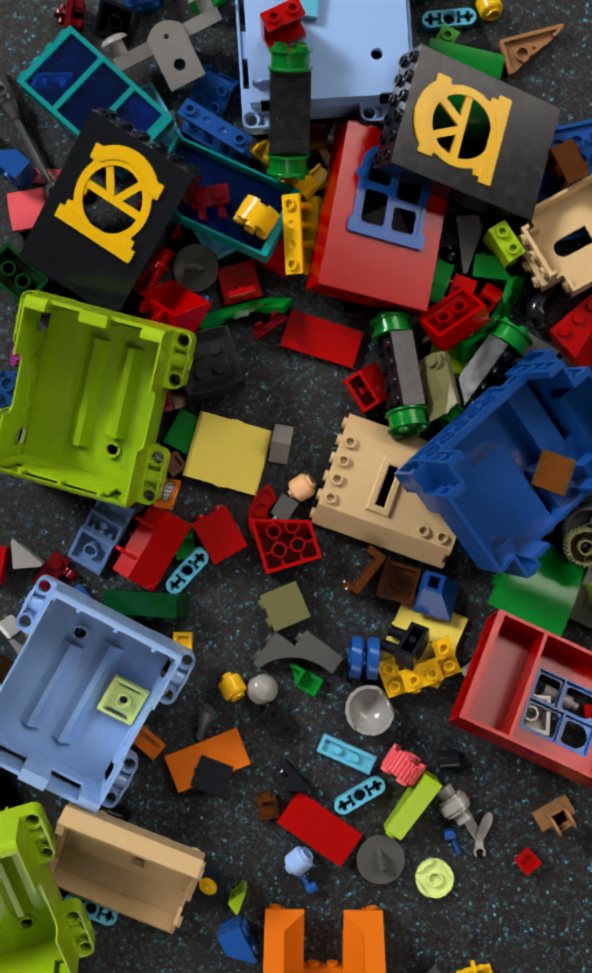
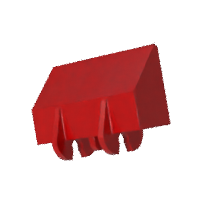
[138,279,212,337]
[113,503,192,592]

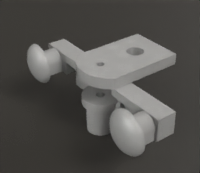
[101,0,222,92]

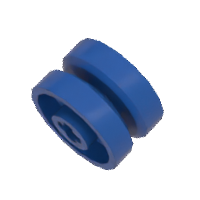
[348,636,380,680]

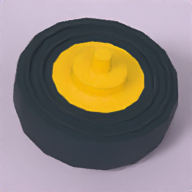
[195,866,227,902]

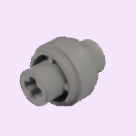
[437,783,473,826]

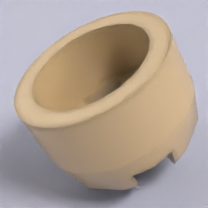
[172,393,186,409]

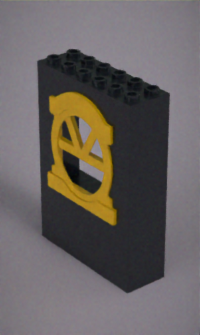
[372,44,561,226]
[18,108,205,314]

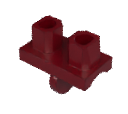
[54,0,86,32]

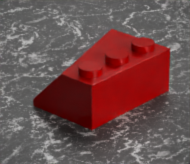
[546,293,592,367]
[249,518,322,574]

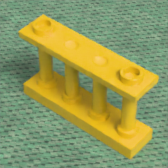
[282,193,322,275]

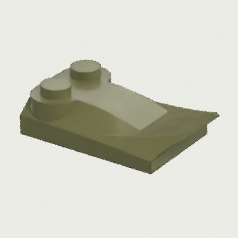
[418,351,460,423]

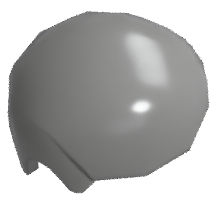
[247,674,278,704]

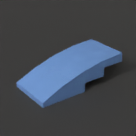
[67,500,137,575]

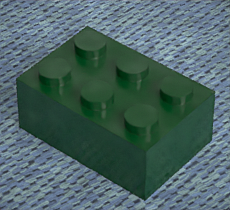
[0,242,54,303]

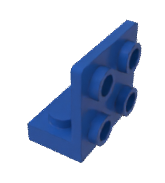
[189,65,240,118]

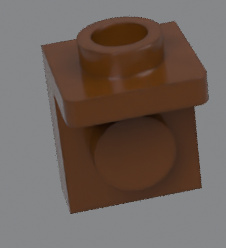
[257,791,279,820]

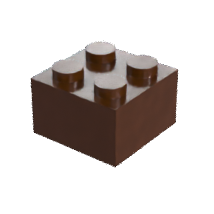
[546,138,589,192]

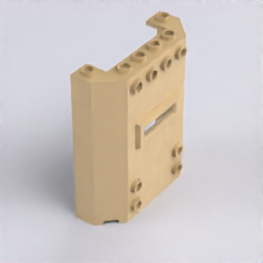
[309,414,456,569]
[49,801,206,934]

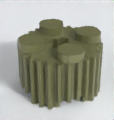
[562,526,592,568]

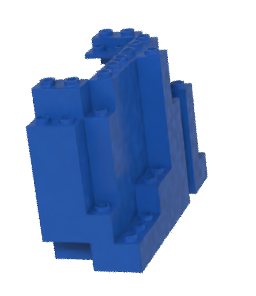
[393,349,592,578]

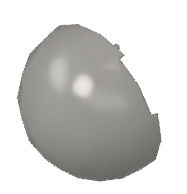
[345,685,395,736]

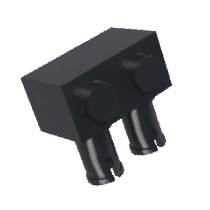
[380,622,429,671]

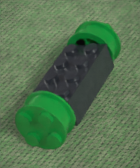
[267,42,313,180]
[369,310,430,439]
[435,317,534,429]

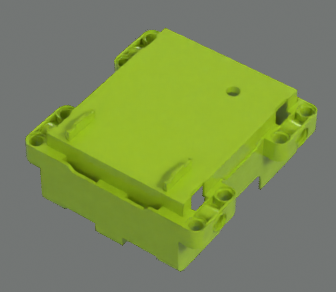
[0,290,197,508]
[0,802,95,973]

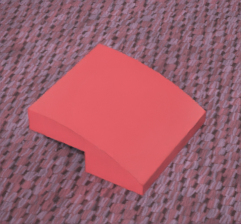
[7,187,47,233]

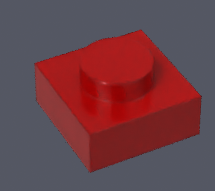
[513,846,542,876]

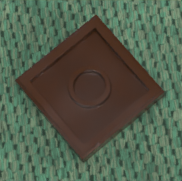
[375,559,422,607]

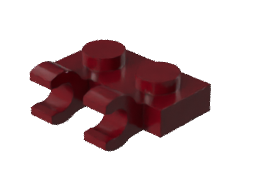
[191,183,231,223]
[252,310,288,341]
[32,550,79,590]

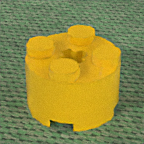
[233,194,280,240]

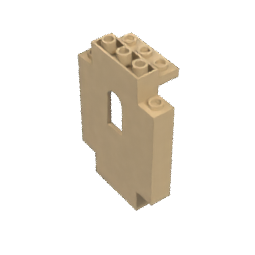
[517,174,592,297]

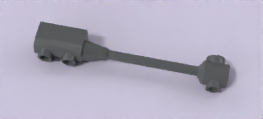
[0,67,56,198]

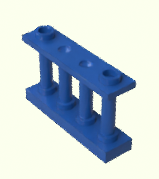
[177,98,253,166]

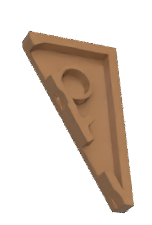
[498,23,564,77]

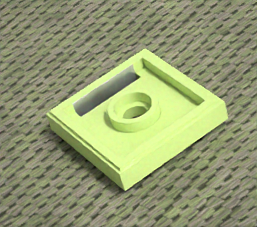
[96,674,150,726]

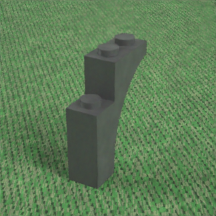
[253,629,344,674]

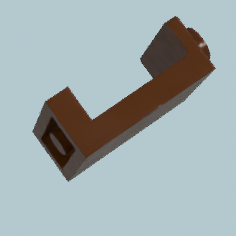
[341,545,386,594]

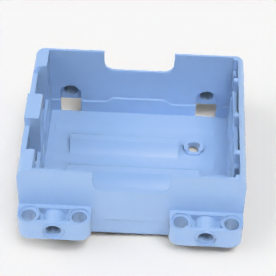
[235,0,413,135]
[0,575,196,814]

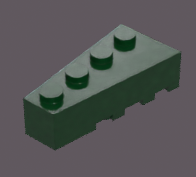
[103,589,190,622]

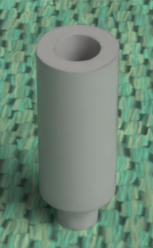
[539,684,579,711]

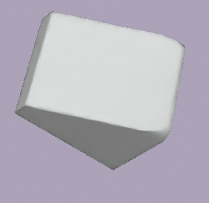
[0,615,21,639]

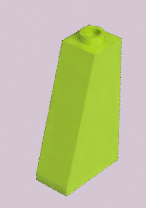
[384,769,442,840]

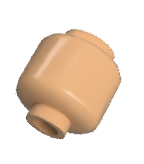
[287,473,317,502]

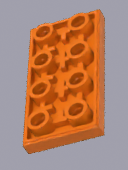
[164,727,251,793]

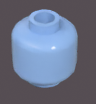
[284,846,313,876]

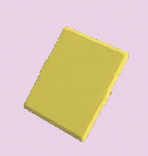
[183,411,273,496]
[379,596,468,689]

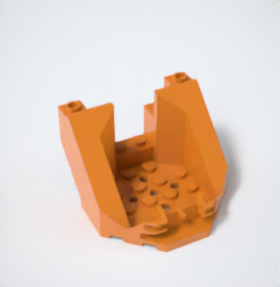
[263,904,386,973]

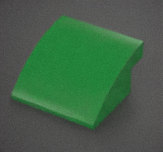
[428,38,506,143]
[487,547,585,637]

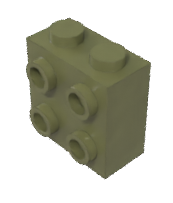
[258,580,311,632]

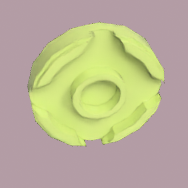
[415,858,454,898]

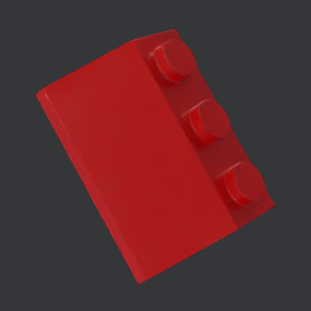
[417,286,490,352]

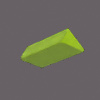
[228,880,247,915]

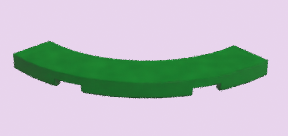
[456,275,525,362]
[195,297,294,332]

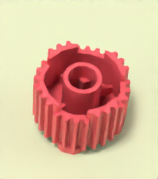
[381,743,427,787]

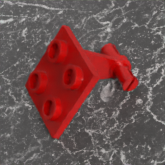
[218,260,263,306]

